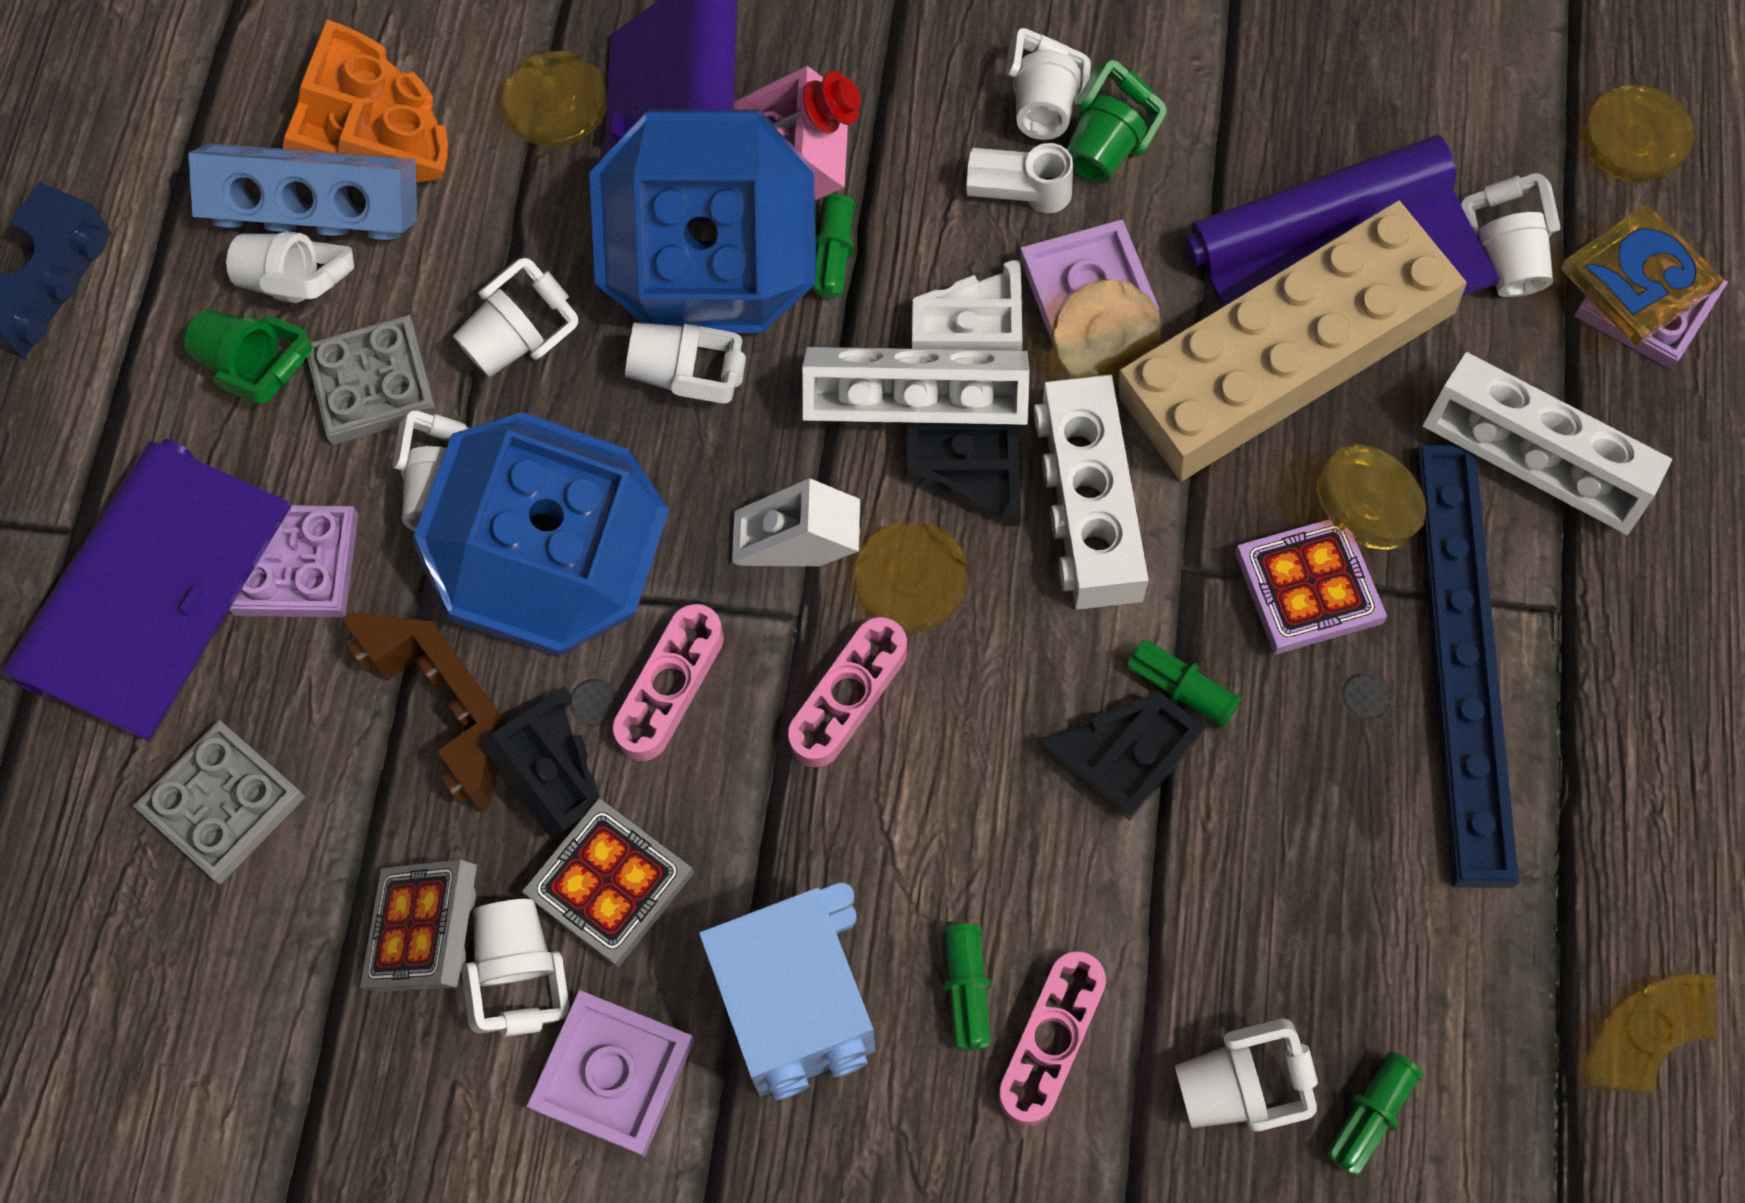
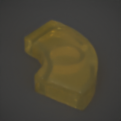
[1584,974,1717,1095]

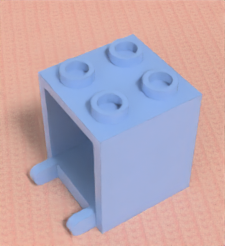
[699,883,876,1100]

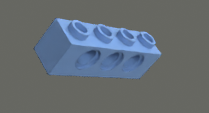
[188,143,417,240]

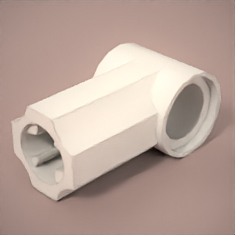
[967,143,1073,213]

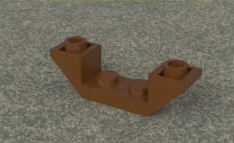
[342,612,505,813]

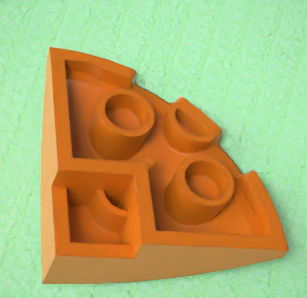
[283,19,448,182]

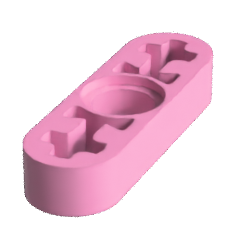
[613,604,724,761]
[788,617,907,767]
[999,952,1106,1126]

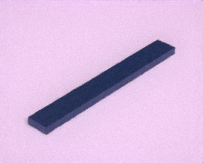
[1415,445,1519,888]

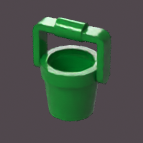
[1066,60,1166,183]
[184,309,313,404]

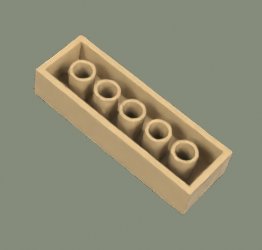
[1119,200,1467,482]

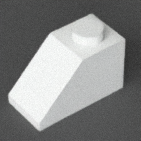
[732,478,860,567]

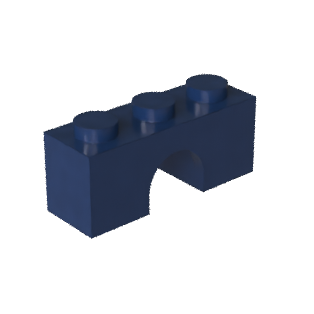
[0,182,112,359]

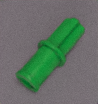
[812,194,856,300]
[1127,640,1242,729]
[943,924,992,1051]
[1327,1052,1424,1175]

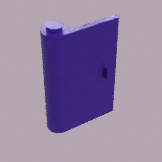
[604,0,738,222]
[1185,135,1499,307]
[0,439,292,742]

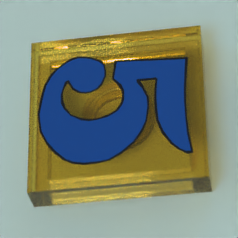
[1561,203,1724,347]

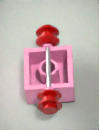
[734,66,861,200]

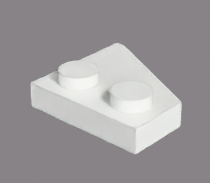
[912,260,1023,351]

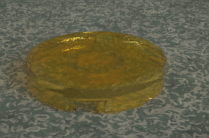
[503,51,607,147]
[1583,85,1695,183]
[1051,279,1162,389]
[1316,444,1427,550]
[855,522,968,633]

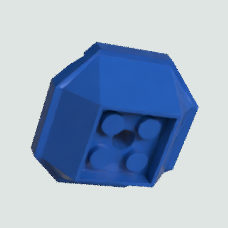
[589,109,816,333]
[413,412,669,657]

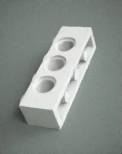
[802,347,1030,425]
[1423,352,1672,535]
[1034,375,1149,610]

